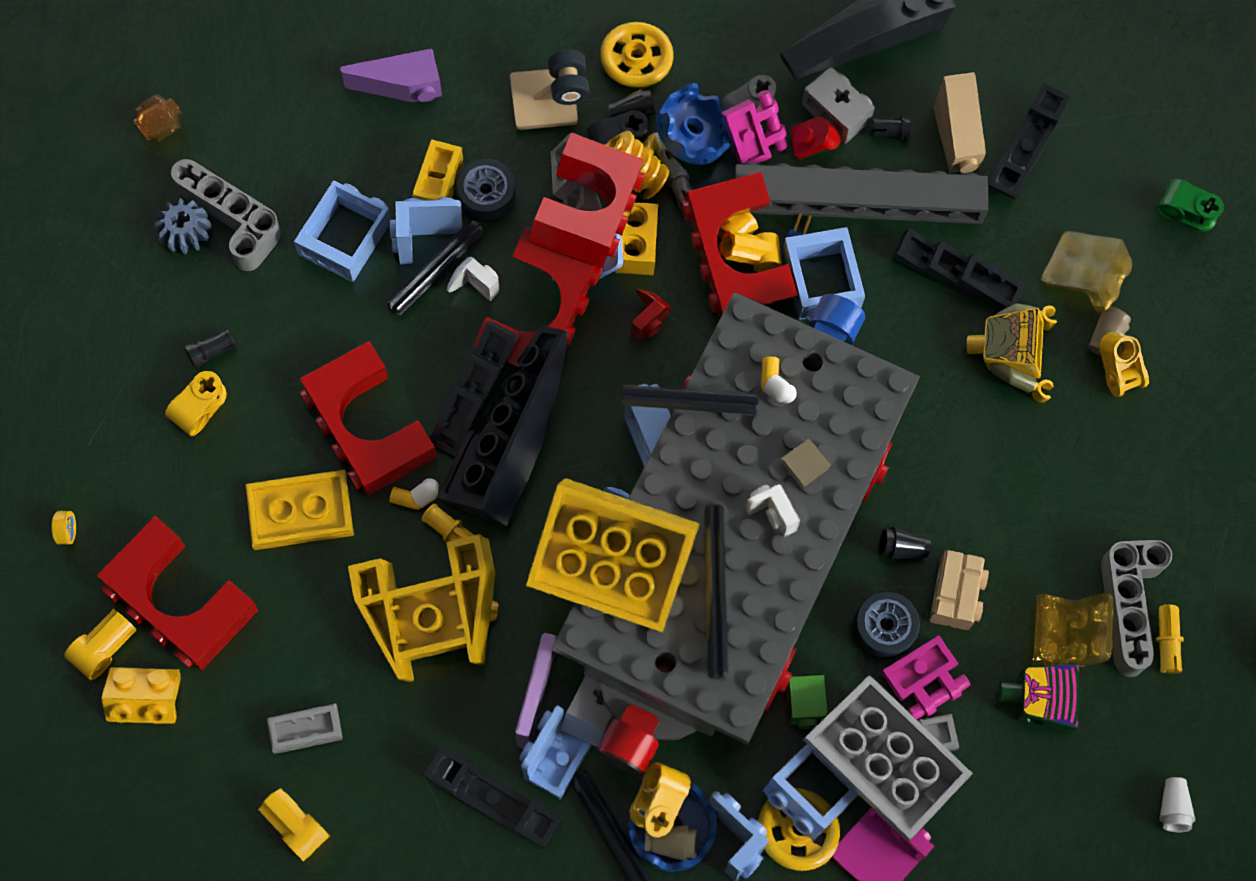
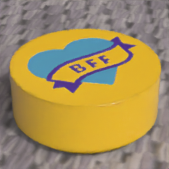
[51,511,76,545]

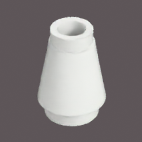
[1159,777,1195,832]

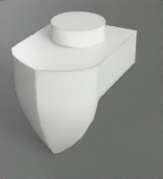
[447,257,499,302]

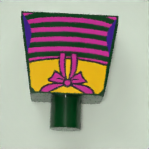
[998,663,1080,735]

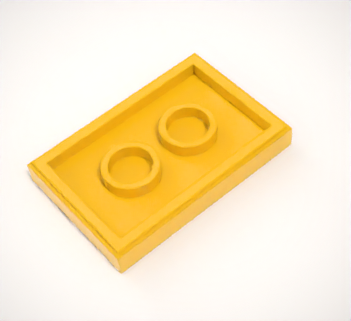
[245,470,354,550]

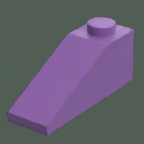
[340,49,442,102]

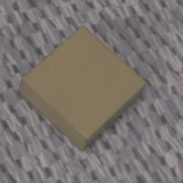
[780,438,831,488]

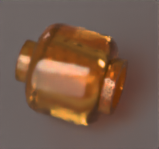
[133,94,182,142]

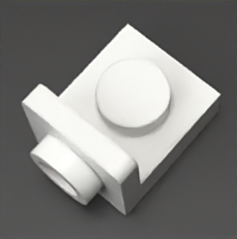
[746,484,800,537]

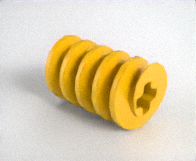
[606,131,669,199]

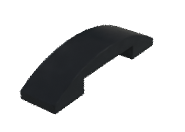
[988,83,1071,200]
[423,745,563,849]

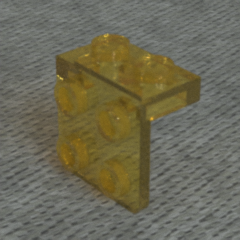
[1042,231,1132,312]
[1033,593,1114,667]

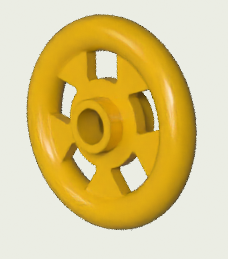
[600,22,673,88]
[758,788,840,871]

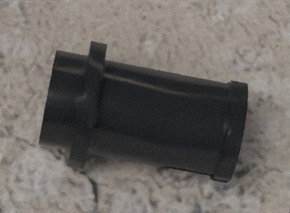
[872,115,911,140]

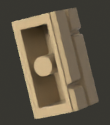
[929,550,989,630]

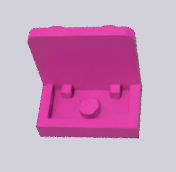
[832,807,934,881]

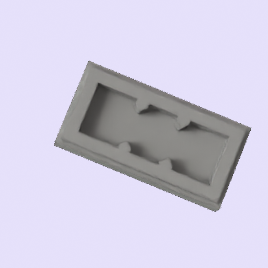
[267,704,343,754]

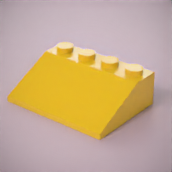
[526,478,699,632]

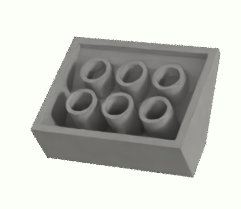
[804,675,973,842]

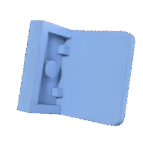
[390,197,463,264]
[519,706,592,800]
[709,791,769,881]

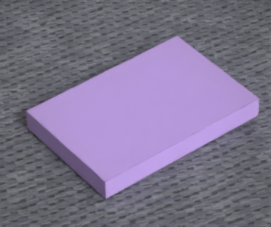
[515,633,557,749]

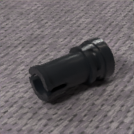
[184,328,236,369]

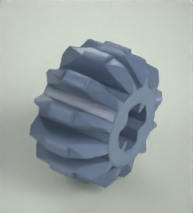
[155,198,211,255]

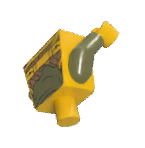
[967,303,1057,403]

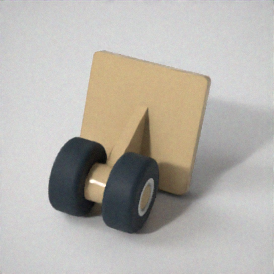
[510,50,589,130]

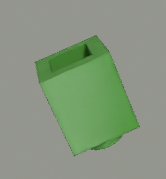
[786,675,828,729]

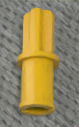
[422,504,474,543]
[1156,604,1184,673]

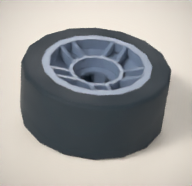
[455,159,516,223]
[852,591,920,659]

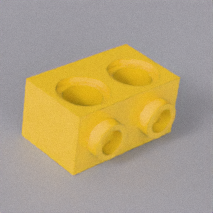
[412,139,464,201]
[616,203,658,275]

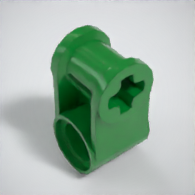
[1157,179,1224,232]

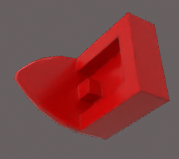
[791,116,841,159]
[631,288,672,342]

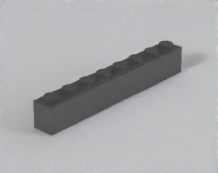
[734,162,988,224]

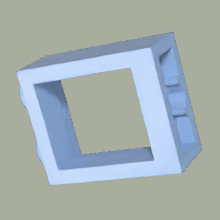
[294,180,391,283]
[782,227,865,320]
[763,744,859,841]

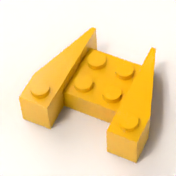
[348,534,495,682]

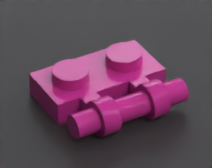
[721,90,787,164]
[881,635,970,720]

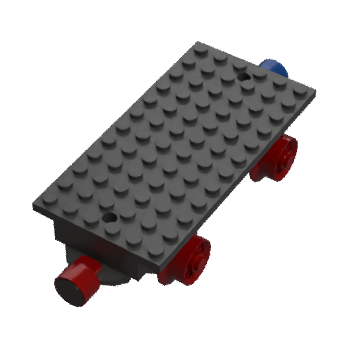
[552,292,920,775]

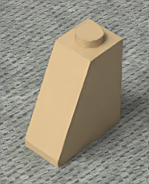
[933,72,986,173]

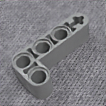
[171,159,281,271]
[1101,540,1172,677]

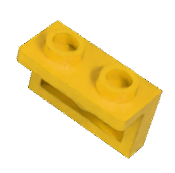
[102,667,181,724]

